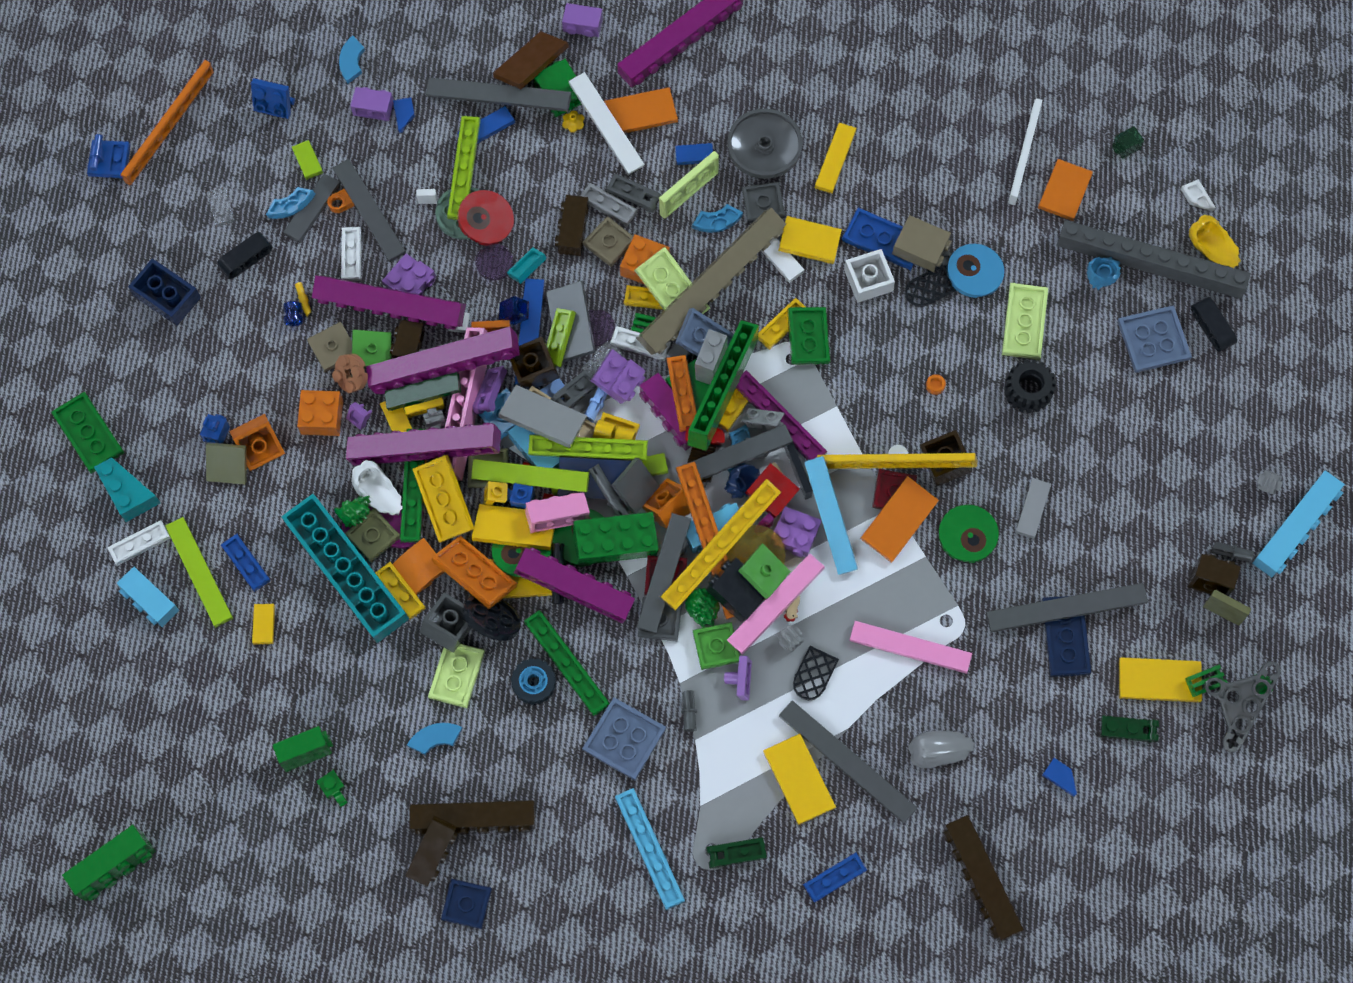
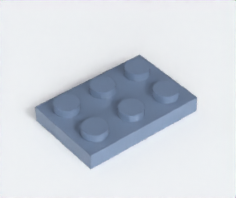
[675,308,734,357]

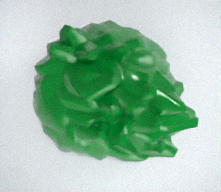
[334,495,371,528]
[685,587,720,628]

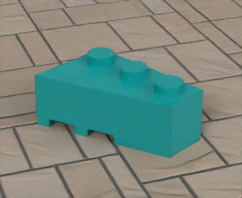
[94,457,161,522]

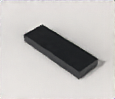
[784,443,813,500]

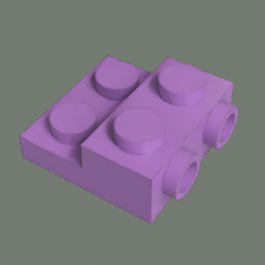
[382,254,436,295]
[590,349,645,404]
[770,507,822,557]

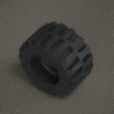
[1004,360,1056,413]

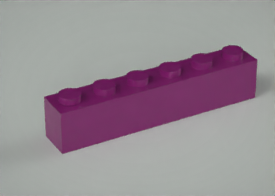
[514,548,635,624]

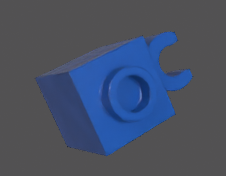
[200,414,230,444]
[506,483,535,509]

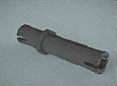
[588,463,629,516]

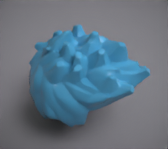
[1086,257,1121,290]

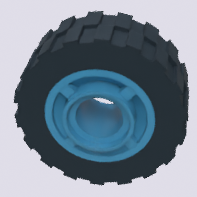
[511,658,556,705]

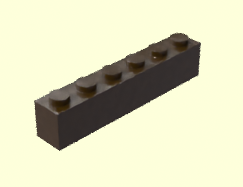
[409,800,536,836]
[943,815,1024,943]

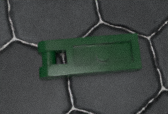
[1100,715,1160,742]
[706,837,767,869]

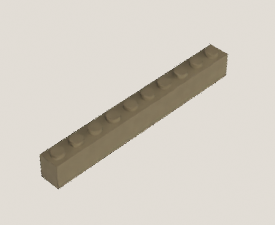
[636,207,786,355]

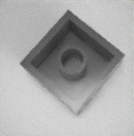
[420,592,472,653]

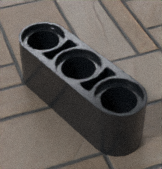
[217,232,273,279]
[1190,297,1237,352]

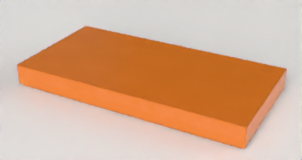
[604,87,678,133]
[860,476,939,563]
[432,535,517,609]

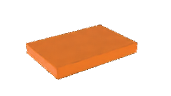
[1038,159,1093,221]

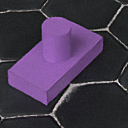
[724,656,752,701]

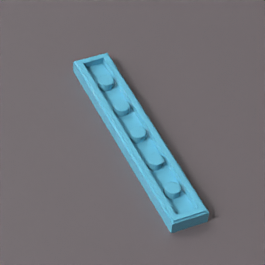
[804,456,858,575]
[615,788,685,910]

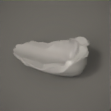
[908,730,975,768]

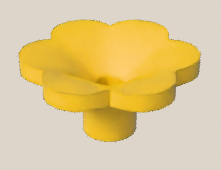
[562,111,584,133]

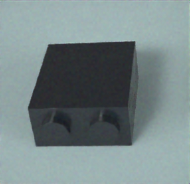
[705,557,764,622]

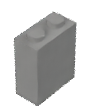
[695,329,728,385]

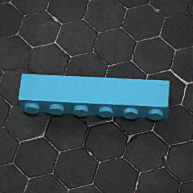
[1252,470,1345,578]

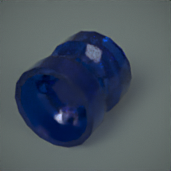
[283,301,303,326]

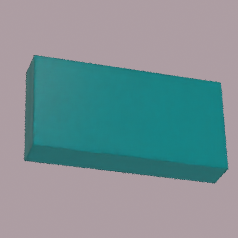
[507,247,547,284]

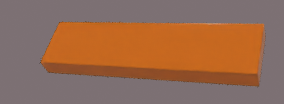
[667,355,697,432]

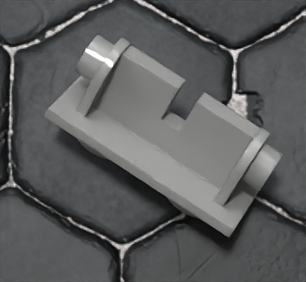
[741,408,784,430]

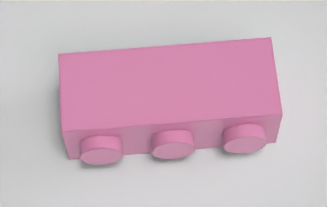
[525,492,590,533]

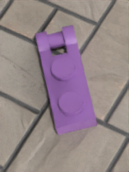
[473,366,507,414]

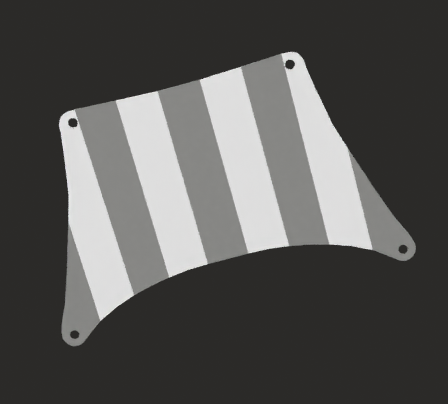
[474,342,965,870]

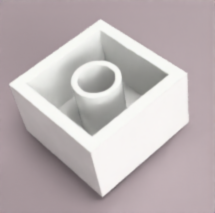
[844,249,895,303]

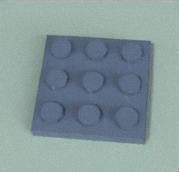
[1117,305,1192,373]
[582,697,666,781]

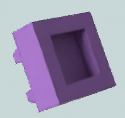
[346,402,372,430]

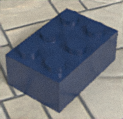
[128,258,201,326]

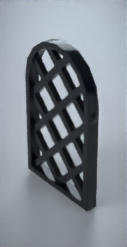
[905,264,957,307]
[793,646,839,701]

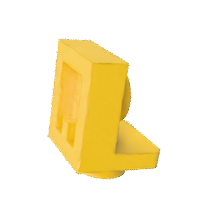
[483,481,508,505]

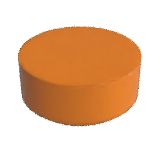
[926,374,946,395]

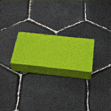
[292,140,323,180]

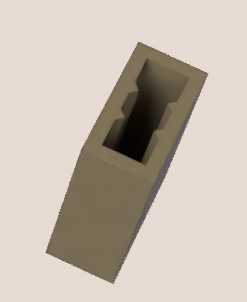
[892,215,952,272]

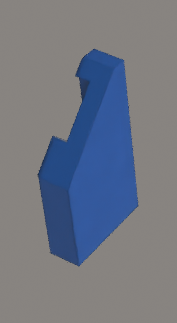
[393,97,415,133]
[1042,758,1077,797]

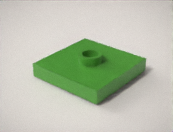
[352,330,391,369]
[738,543,791,599]
[693,622,740,670]

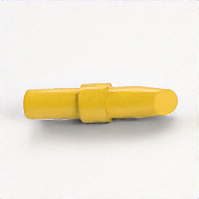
[295,282,311,317]

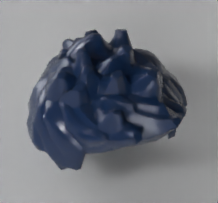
[724,464,760,499]

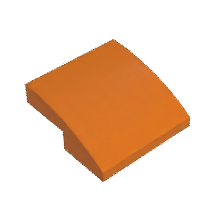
[393,538,444,595]

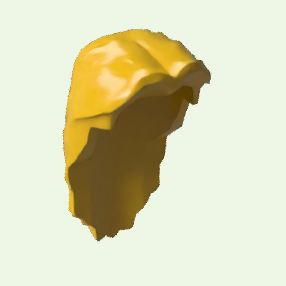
[1189,215,1241,268]

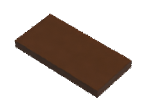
[493,31,569,89]

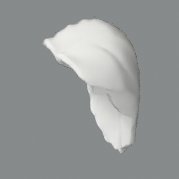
[351,460,402,515]

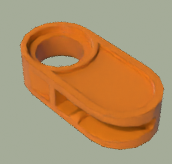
[327,189,355,213]

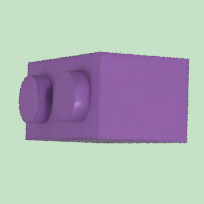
[562,3,603,37]
[350,87,394,121]

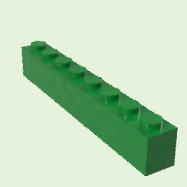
[688,320,759,451]

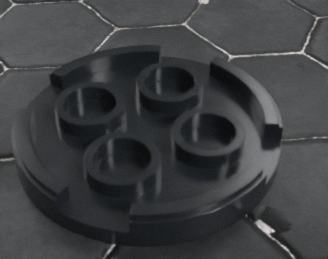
[463,596,521,641]

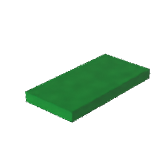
[51,391,124,474]

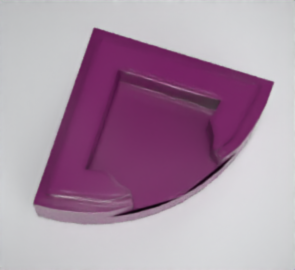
[754,513,774,536]

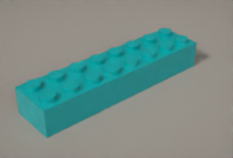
[281,493,409,643]

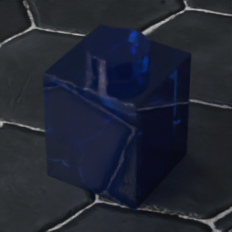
[499,296,529,326]

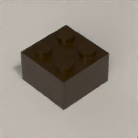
[510,336,560,390]
[919,430,972,487]
[1187,554,1241,596]

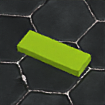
[546,308,576,368]

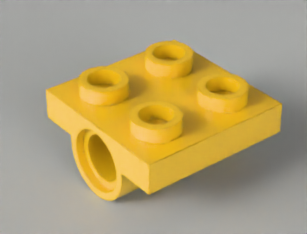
[593,412,640,440]

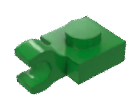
[316,770,348,807]

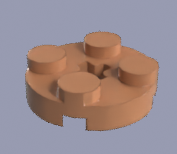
[332,354,368,393]

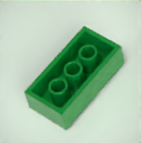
[572,512,659,565]
[62,825,156,902]

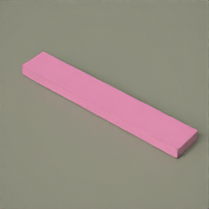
[727,554,825,655]
[849,621,972,674]

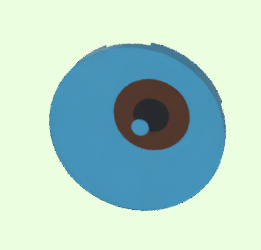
[947,244,1004,298]

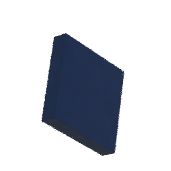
[441,879,492,930]

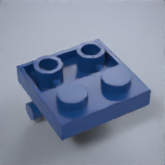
[251,78,295,119]
[87,134,131,178]

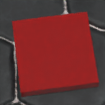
[745,463,800,519]

